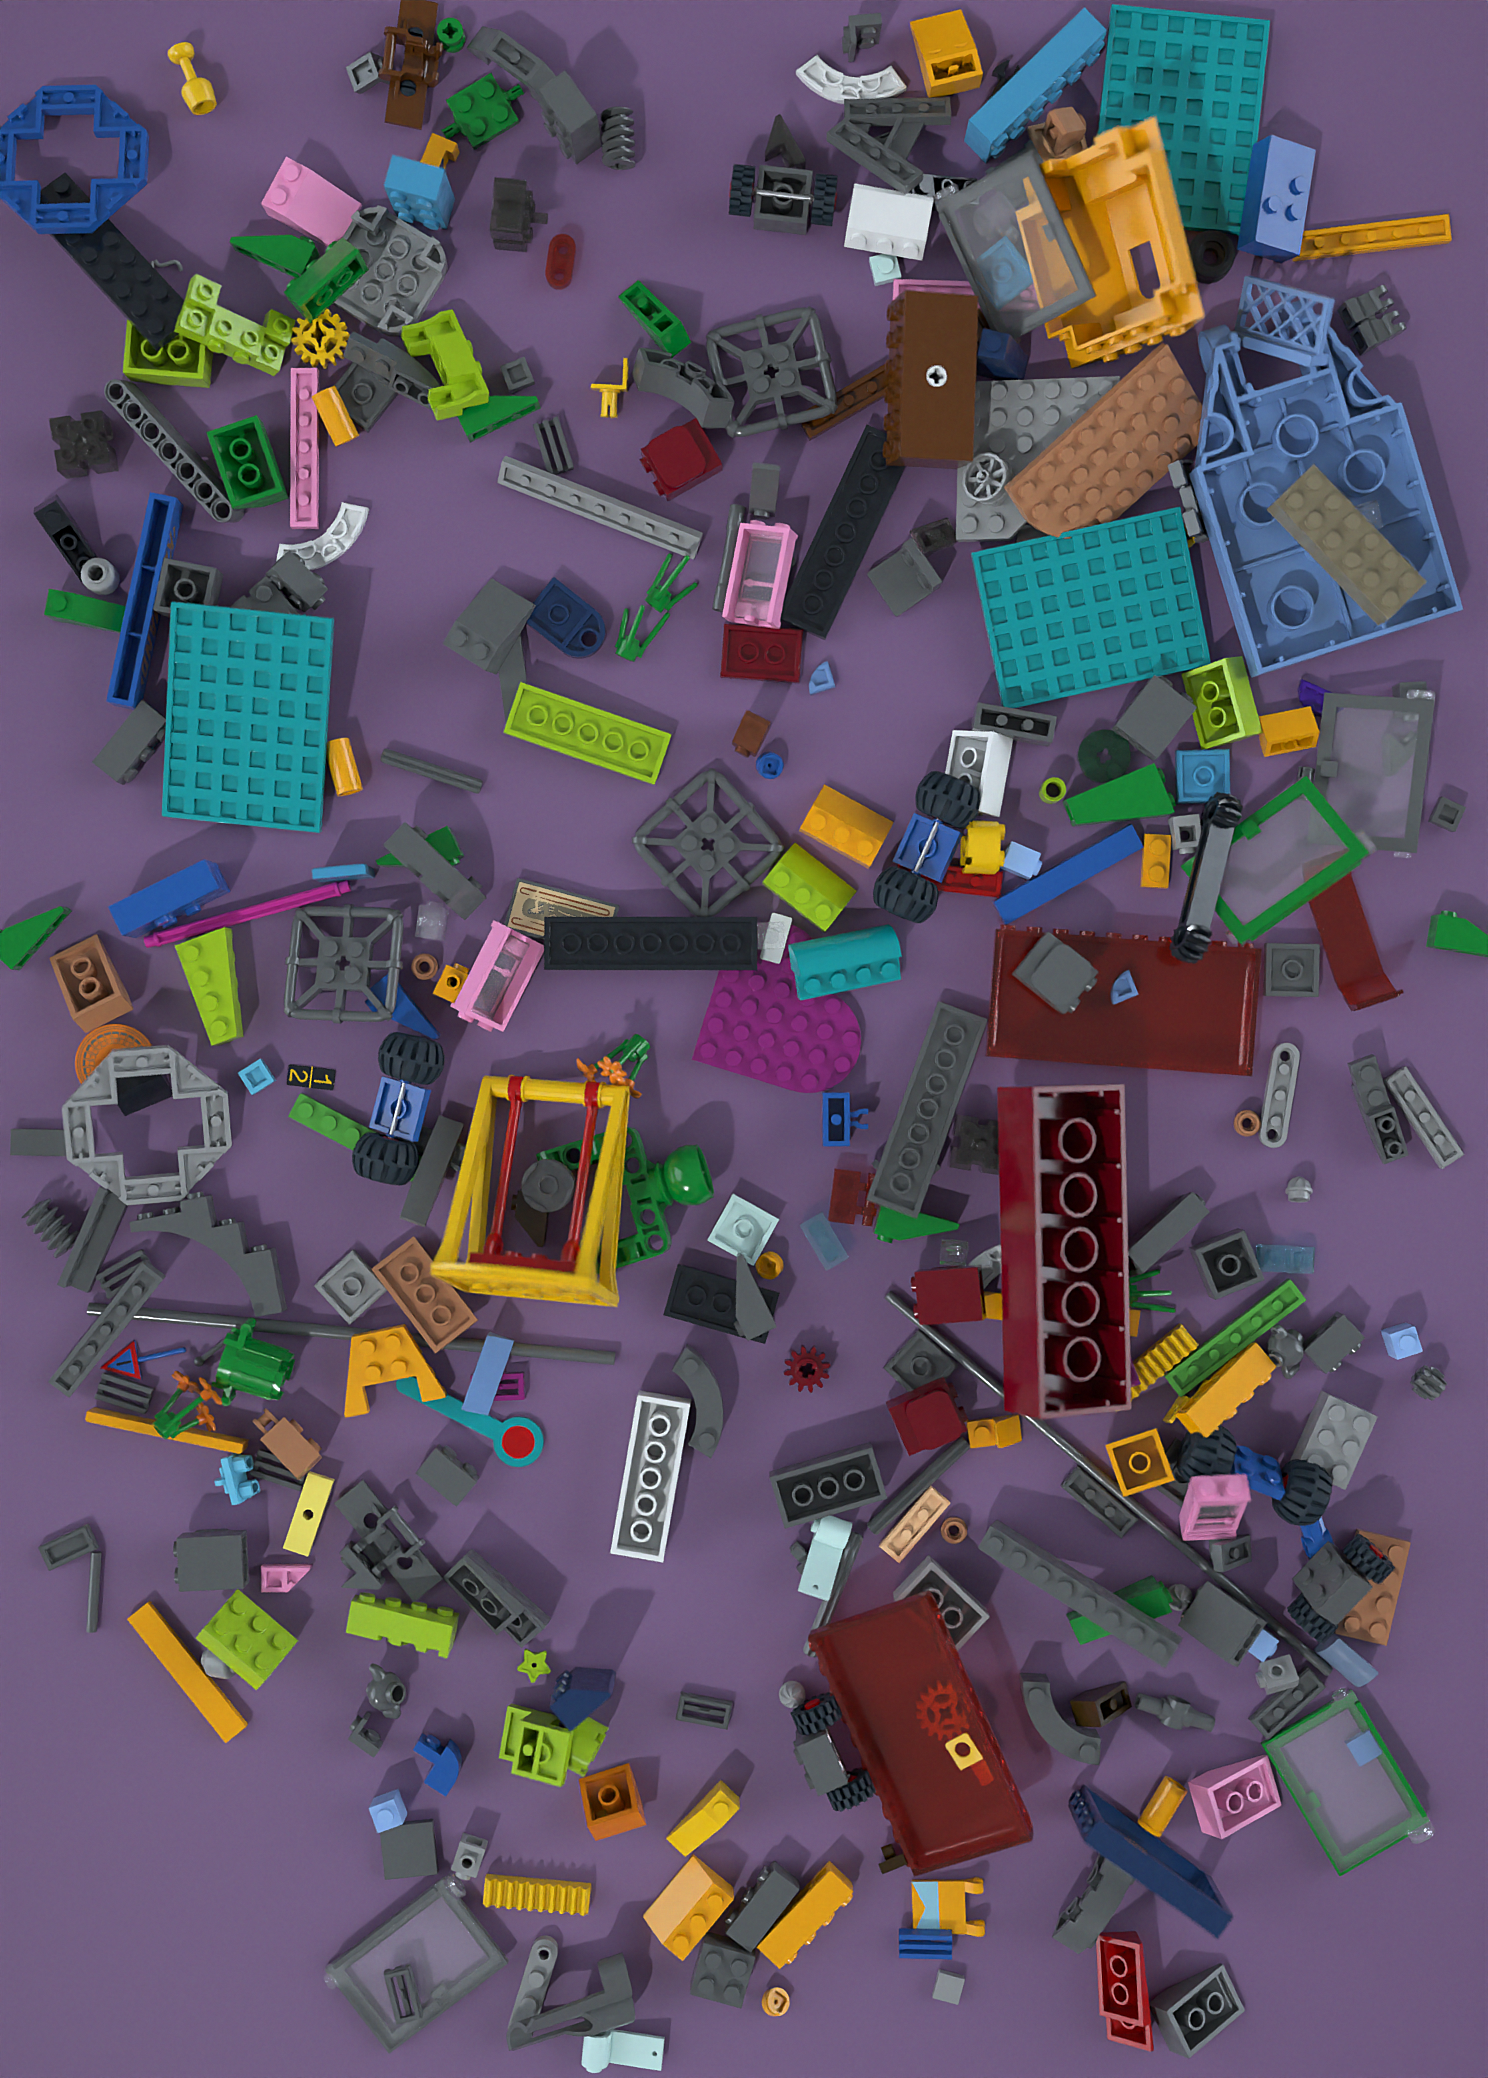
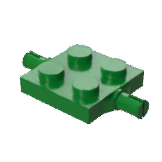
[441,73,524,150]

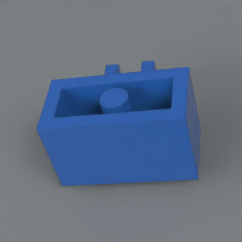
[822,1092,868,1146]

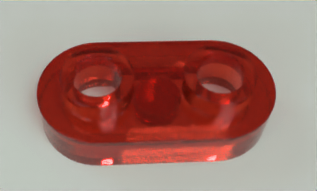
[545,234,576,290]

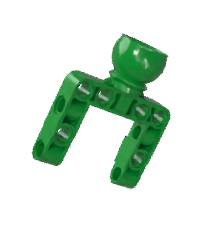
[536,1127,714,1275]

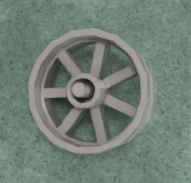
[963,453,1014,506]

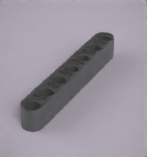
[104,379,244,523]

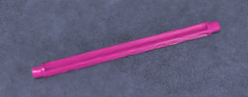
[144,880,351,948]

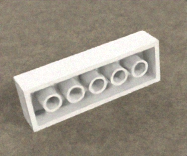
[610,1390,691,1562]

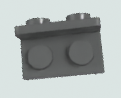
[842,13,882,62]

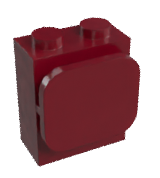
[639,418,723,501]
[911,1265,987,1325]
[886,1377,969,1456]

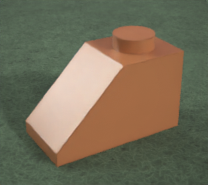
[1042,106,1086,156]

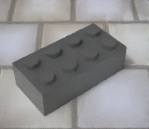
[769,1442,887,1529]

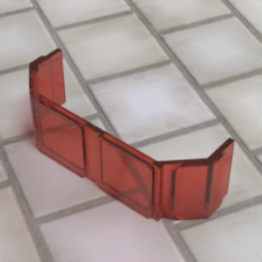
[1302,849,1404,1011]

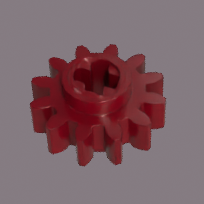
[784,1345,830,1393]

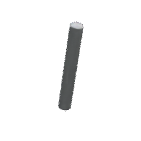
[86,1551,102,1633]

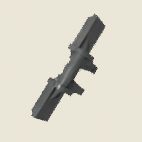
[334,1480,443,1602]

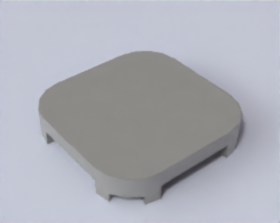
[333,205,448,337]

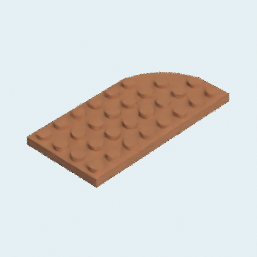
[1004,343,1202,539]

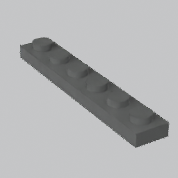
[48,1260,166,1398]

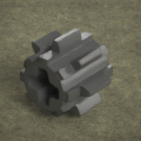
[1410,1365,1447,1401]

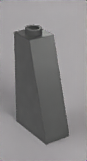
[1128,1192,1209,1276]

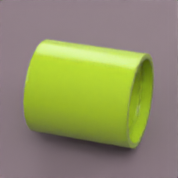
[1039,777,1066,804]

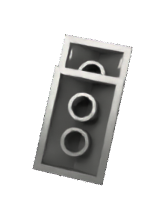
[443,1549,551,1648]

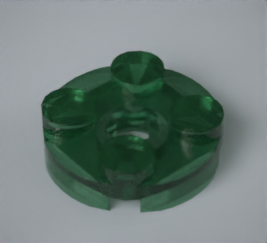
[1077,729,1131,783]

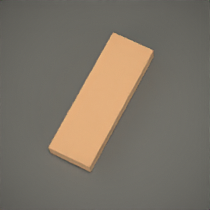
[879,1485,950,1563]

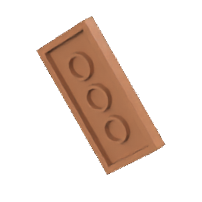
[372,1236,479,1353]
[1334,1529,1411,1646]

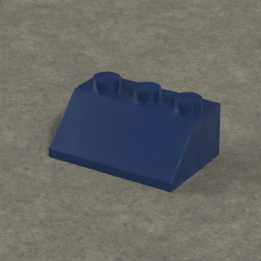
[549,1667,616,1732]

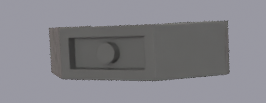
[467,26,556,102]

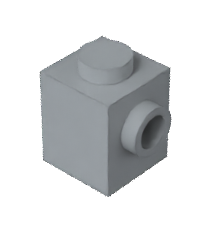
[1255,1654,1299,1695]

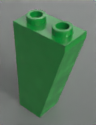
[1062,763,1176,827]
[1066,1575,1173,1645]

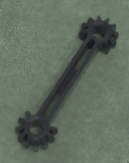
[1169,792,1243,964]

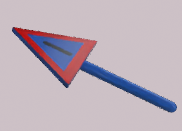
[100,1340,187,1380]

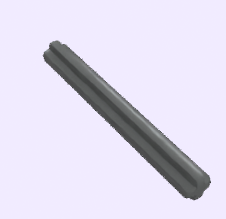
[867,1437,970,1535]
[803,1531,863,1658]

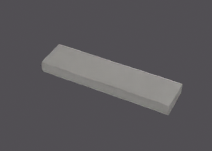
[1383,1066,1464,1169]

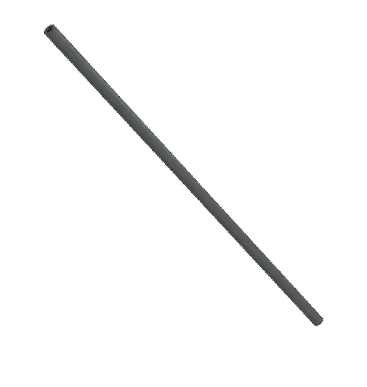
[87,1302,616,1365]

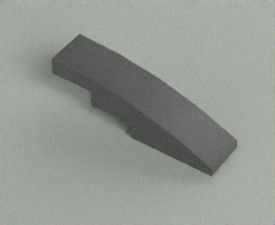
[400,1115,464,1227]

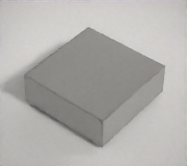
[932,1969,965,2005]

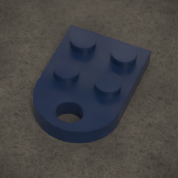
[526,577,606,659]

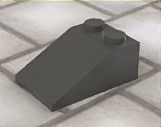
[443,578,536,674]
[1149,1963,1245,2059]

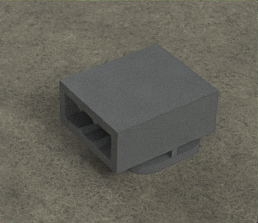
[1112,675,1197,761]
[1012,932,1098,1014]
[173,1529,249,1592]
[1178,1581,1267,1667]

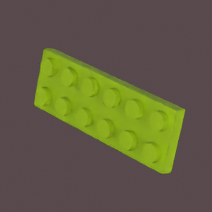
[503,682,672,785]

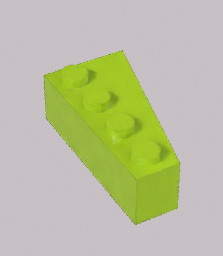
[175,927,244,1046]
[346,1593,459,1658]

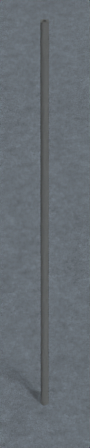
[884,1290,1333,1676]

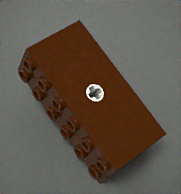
[883,290,978,469]

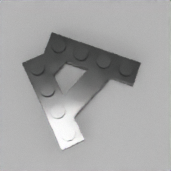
[826,97,951,195]

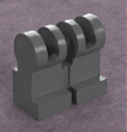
[1337,285,1407,356]

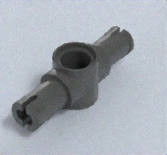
[1134,1693,1215,1732]

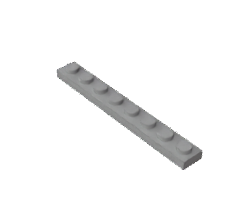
[497,456,703,560]

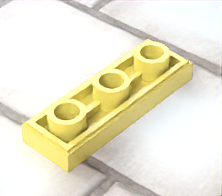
[283,1471,335,1557]

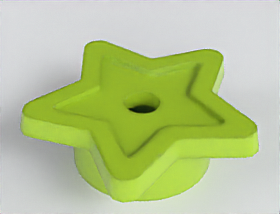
[517,1649,551,1683]

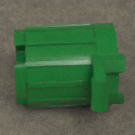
[212,1317,295,1406]

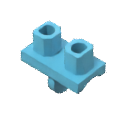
[214,1453,260,1505]

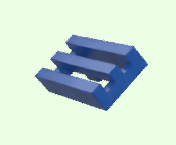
[899,1928,952,1960]

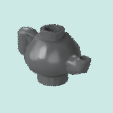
[1267,1324,1305,1379]
[366,1663,406,1719]

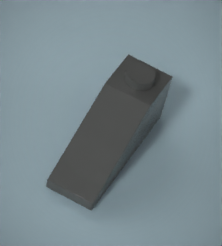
[749,462,780,519]
[733,1252,776,1341]

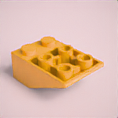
[910,9,983,98]

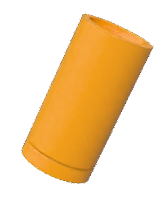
[311,386,359,447]
[326,738,363,796]
[1137,1776,1188,1837]

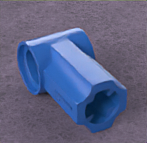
[1299,1517,1334,1559]

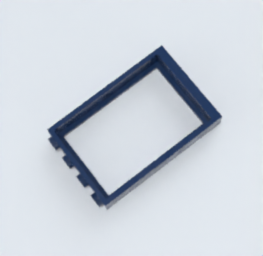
[1068,1784,1234,1939]

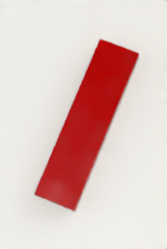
[897,864,1003,898]

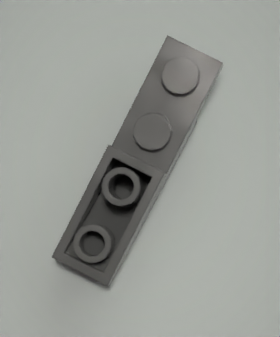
[343,331,441,410]
[1347,1054,1409,1164]

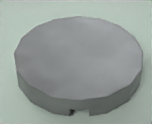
[521,1159,575,1212]

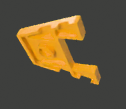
[344,1324,447,1418]

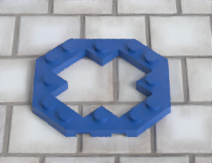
[0,85,149,234]

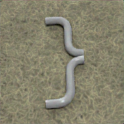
[150,260,183,271]

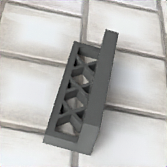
[57,1186,128,1293]

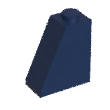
[976,329,1029,381]

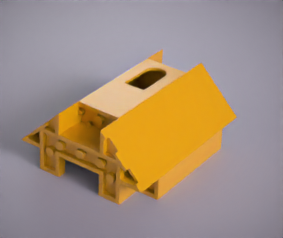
[1016,117,1204,369]

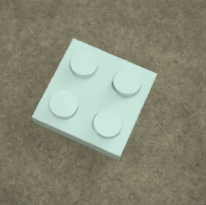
[707,1194,779,1266]

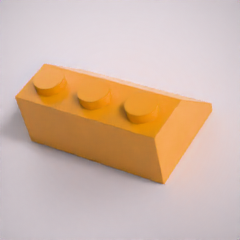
[799,784,894,869]
[643,1854,734,1961]

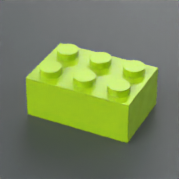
[123,320,213,388]
[196,1589,298,1690]

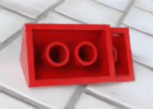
[1096,1931,1154,2052]

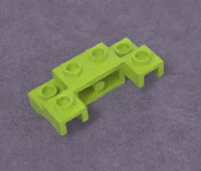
[174,274,296,376]
[401,309,489,420]

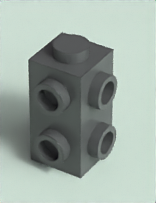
[265,550,328,612]

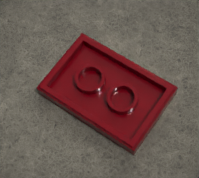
[720,624,803,684]

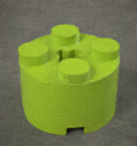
[565,1717,609,1777]

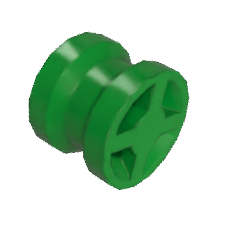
[437,18,466,53]

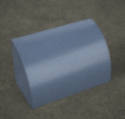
[1313,1633,1379,1687]

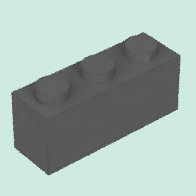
[92,700,166,785]
[971,702,1057,747]
[725,1861,800,1953]

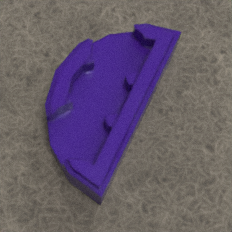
[1297,679,1344,717]

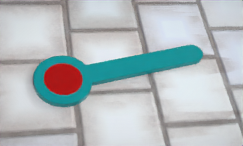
[396,1376,544,1467]

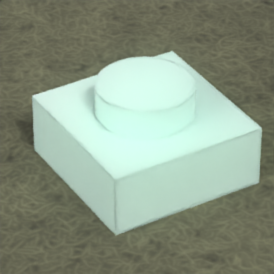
[869,254,901,286]

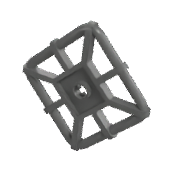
[706,306,838,438]
[631,768,784,917]
[284,904,404,1024]

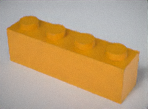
[1175,1342,1277,1438]
[757,1861,853,1969]

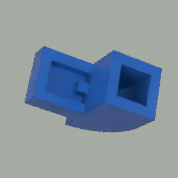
[413,1733,462,1797]

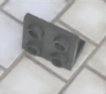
[867,538,942,617]

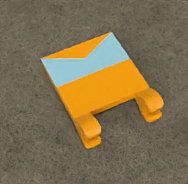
[911,1877,985,1937]

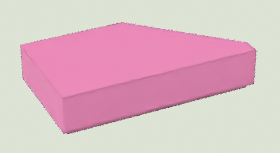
[261,1564,312,1592]

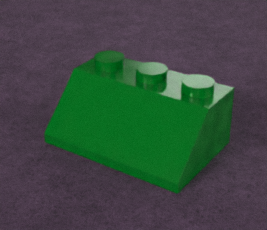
[284,237,369,324]
[206,415,289,509]

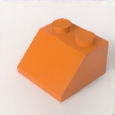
[579,1763,646,1841]

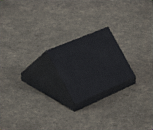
[116,1074,173,1116]

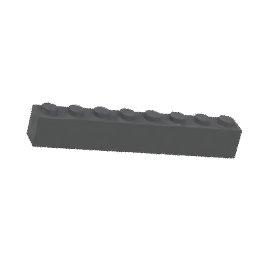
[978,1520,1183,1668]

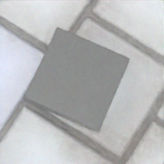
[314,1250,387,1325]

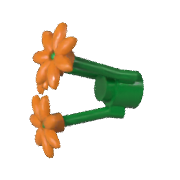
[576,1034,650,1099]
[152,1371,222,1440]

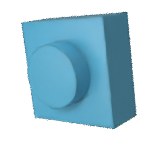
[238,1059,276,1095]

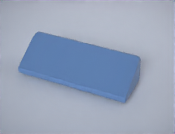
[462,1332,514,1415]

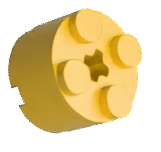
[960,820,1005,874]

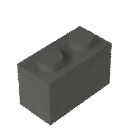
[1303,1312,1365,1374]
[416,1444,480,1507]

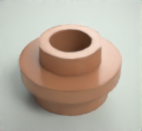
[411,953,438,980]
[1233,1110,1261,1137]
[941,1517,967,1544]

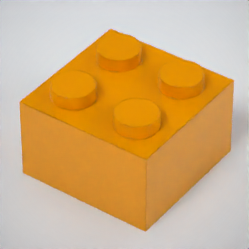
[1105,1428,1175,1497]

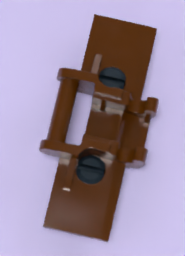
[378,0,443,130]

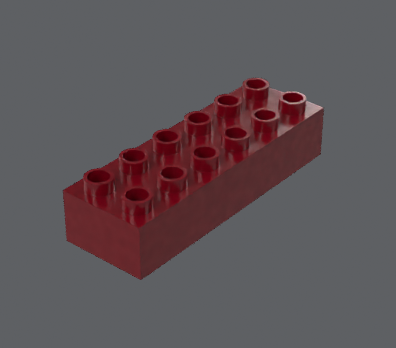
[997,1084,1131,1419]

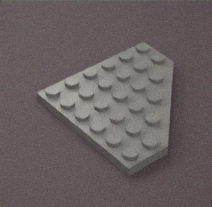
[956,376,1120,542]

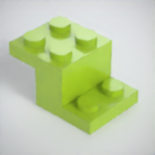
[499,1703,574,1787]

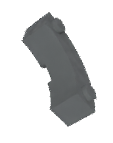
[632,348,734,428]
[383,822,487,920]
[672,1344,723,1458]
[1019,1673,1101,1765]
[1052,1854,1135,1954]

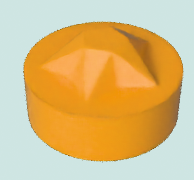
[755,1251,783,1279]
[762,1987,790,2017]

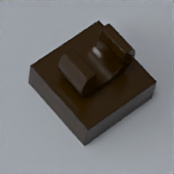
[878,1843,909,1874]

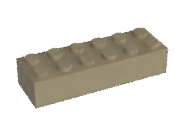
[1267,464,1426,625]

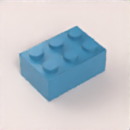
[384,155,455,230]

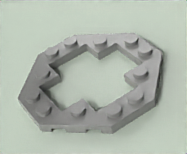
[62,1045,232,1205]

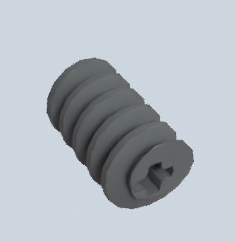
[601,107,635,170]
[21,1198,79,1258]

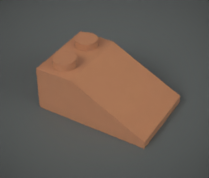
[49,934,134,1033]

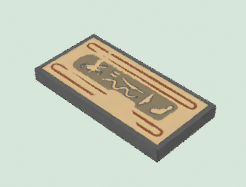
[504,878,620,940]

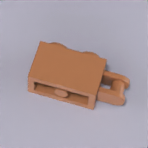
[252,1408,322,1480]

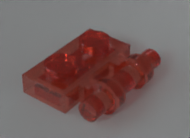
[828,1168,877,1226]

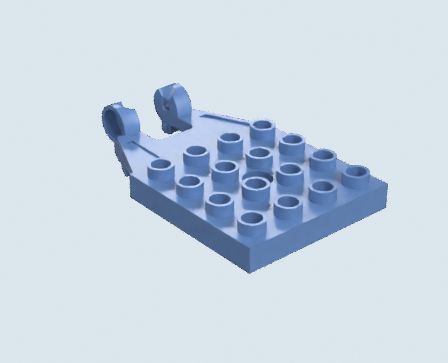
[1189,300,1463,678]

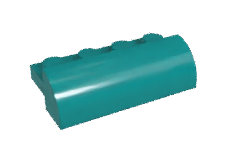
[788,924,902,1000]

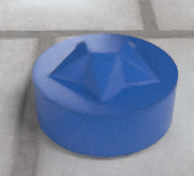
[756,751,784,779]

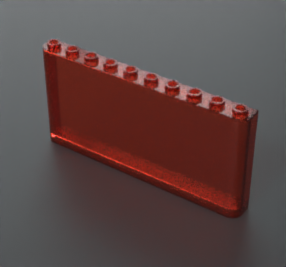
[985,925,1262,1076]
[808,1590,1034,1877]

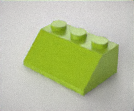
[1181,656,1263,750]
[762,843,857,933]

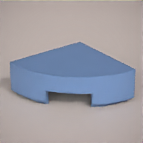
[809,661,836,695]
[1111,970,1139,1004]

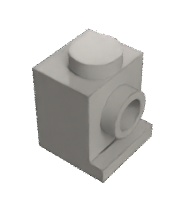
[1168,814,1201,855]
[451,1832,488,1880]

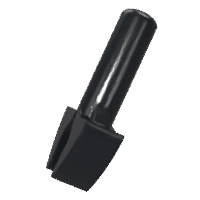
[987,60,1020,102]

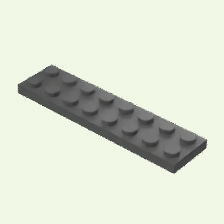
[866,1001,988,1219]

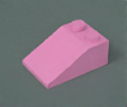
[261,157,362,247]
[1188,1755,1282,1839]

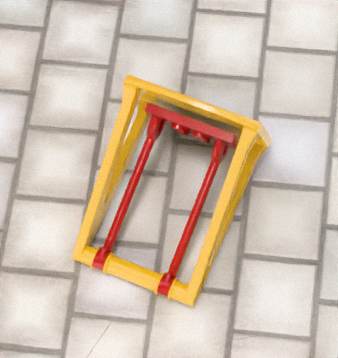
[430,1075,630,1307]

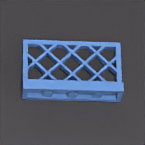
[1231,276,1335,367]

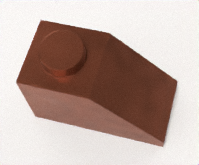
[732,710,771,758]

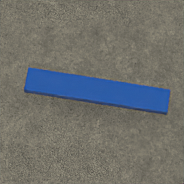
[992,824,1143,925]

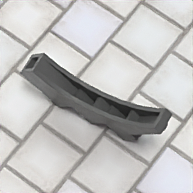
[129,1191,287,1317]

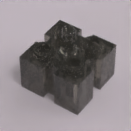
[489,177,548,252]
[49,410,119,479]
[947,1114,999,1175]

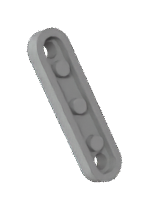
[1258,1043,1300,1148]
[508,1935,558,2036]

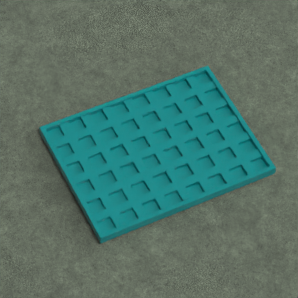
[1097,4,1270,236]
[971,507,1211,709]
[162,602,334,833]

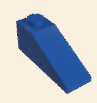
[364,974,441,1039]

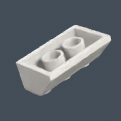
[844,184,934,261]
[945,730,1013,817]

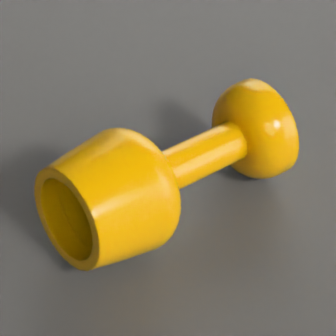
[167,42,217,115]

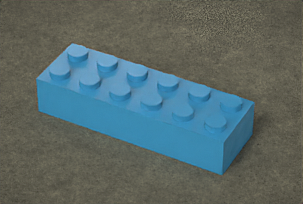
[964,7,1107,163]

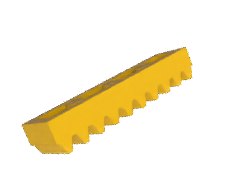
[1116,1323,1198,1412]
[483,1874,591,1916]

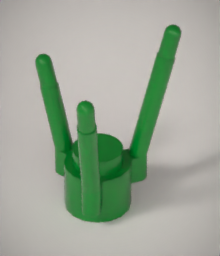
[645,553,698,613]
[614,605,670,662]
[1129,1269,1176,1313]

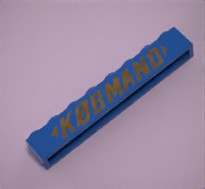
[106,492,184,710]

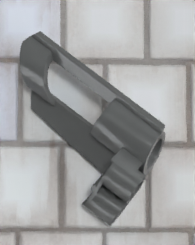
[506,1952,635,2051]

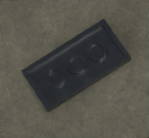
[663,1263,780,1344]

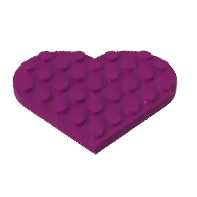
[692,921,861,1093]

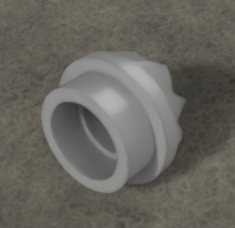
[1285,1176,1313,1203]
[1168,1584,1193,1611]
[779,1681,805,1708]

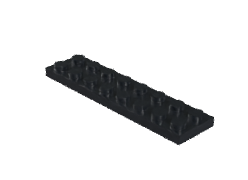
[40,173,184,351]
[780,424,906,640]
[544,917,757,971]

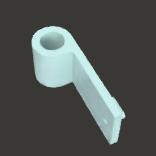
[798,1515,852,1601]
[582,2029,665,2073]

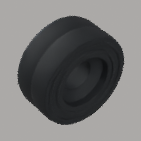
[1188,230,1235,284]

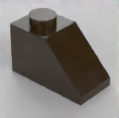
[511,1189,549,1247]
[1070,1681,1132,1727]

